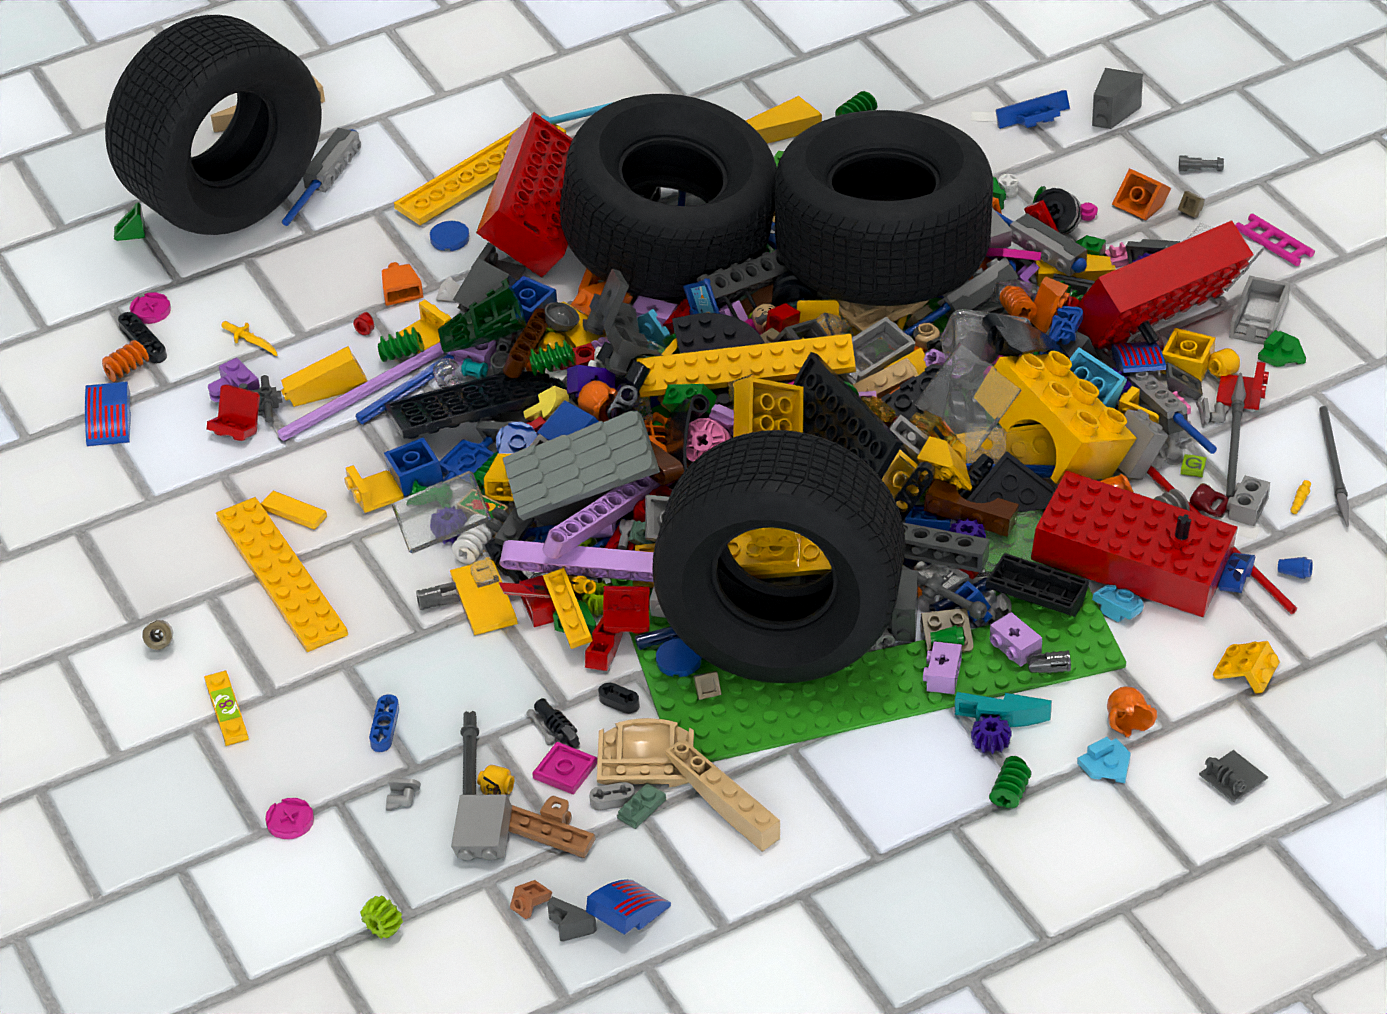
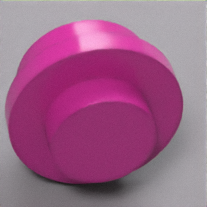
[1081,202,1098,221]

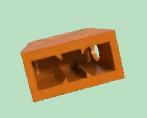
[382,262,424,306]

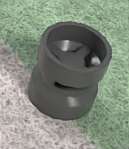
[490,351,509,375]

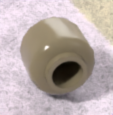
[142,620,173,650]

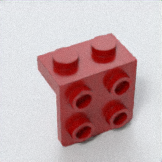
[1216,362,1269,410]
[206,384,260,441]
[603,586,650,634]

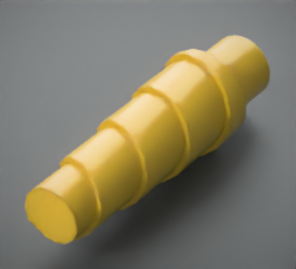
[1290,480,1311,514]

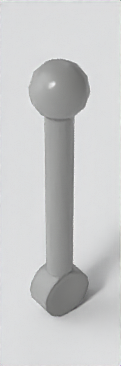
[526,709,555,745]

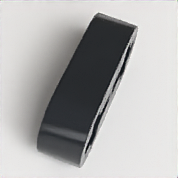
[598,682,640,714]

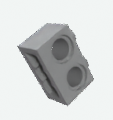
[1227,475,1270,526]

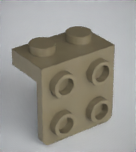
[920,608,974,653]

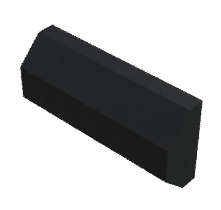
[986,553,1089,617]

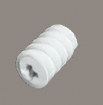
[452,516,495,565]

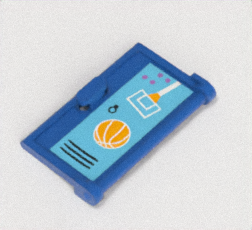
[683,278,720,315]

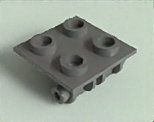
[1199,750,1268,802]

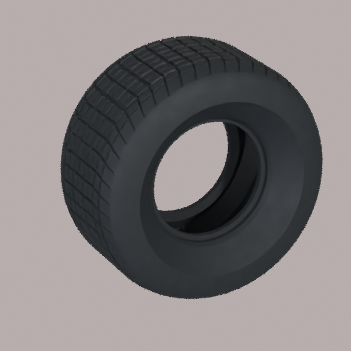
[105,15,322,235]
[560,94,777,301]
[775,110,993,306]
[652,430,905,683]

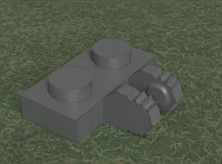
[485,506,535,546]

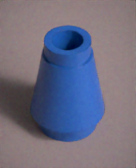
[1278,557,1313,579]

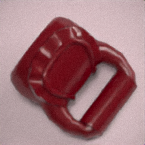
[1189,483,1229,517]

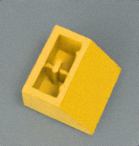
[917,436,972,491]
[484,453,514,501]

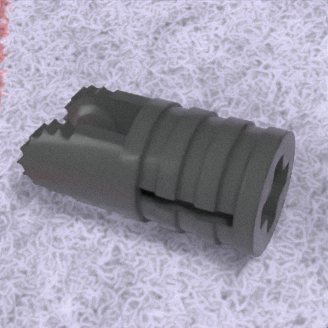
[416,582,460,610]
[1027,650,1071,673]

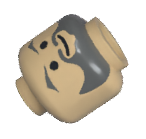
[752,304,775,334]
[913,323,940,351]

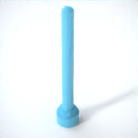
[541,102,613,125]

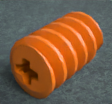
[999,286,1037,323]
[102,340,149,382]

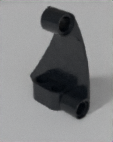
[982,313,1070,359]
[596,341,651,420]
[665,394,710,471]

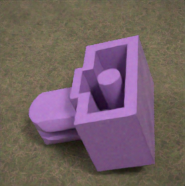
[208,357,260,402]

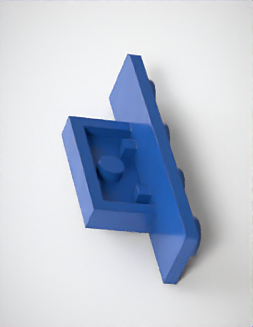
[995,90,1070,128]

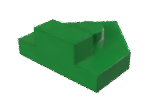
[1258,330,1306,367]

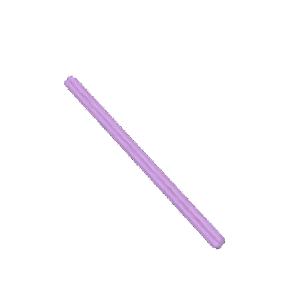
[277,342,447,441]

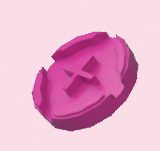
[130,292,171,324]
[265,798,314,839]

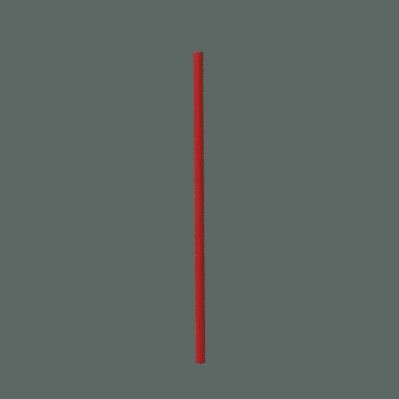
[1147,466,1297,614]

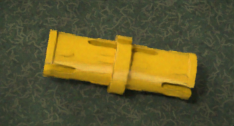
[568,575,596,594]

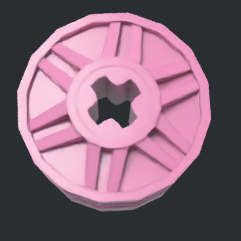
[686,418,732,462]

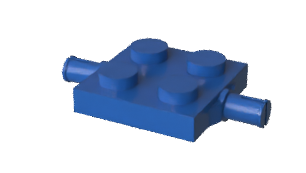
[439,436,494,486]

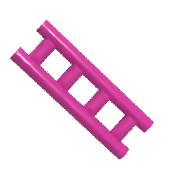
[1235,213,1315,266]

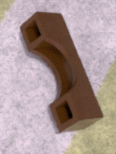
[924,479,1019,537]

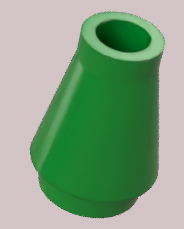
[930,625,965,646]

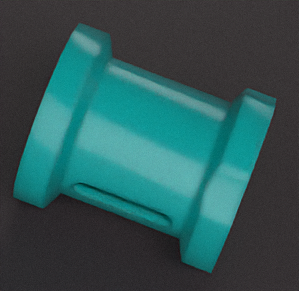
[461,358,488,379]

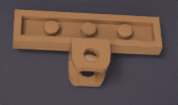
[509,796,596,858]

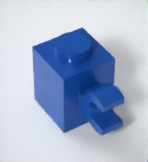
[954,581,993,623]

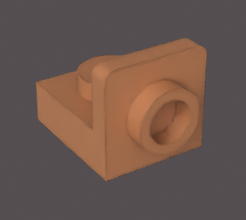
[510,880,552,919]

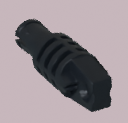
[957,453,994,499]
[485,539,528,584]
[534,698,580,748]

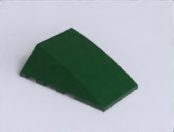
[438,278,526,353]

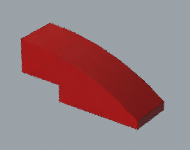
[585,617,623,671]

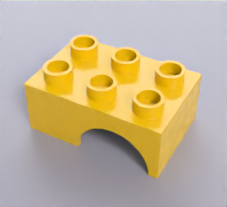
[974,351,1137,484]

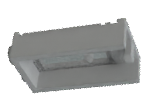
[1229,275,1290,345]
[839,317,916,385]

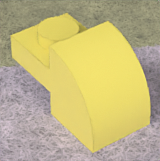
[523,386,569,421]

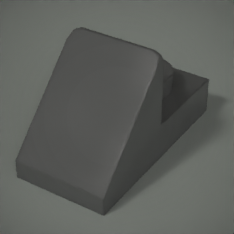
[1166,362,1203,400]
[547,896,597,941]

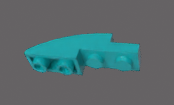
[955,692,1052,727]

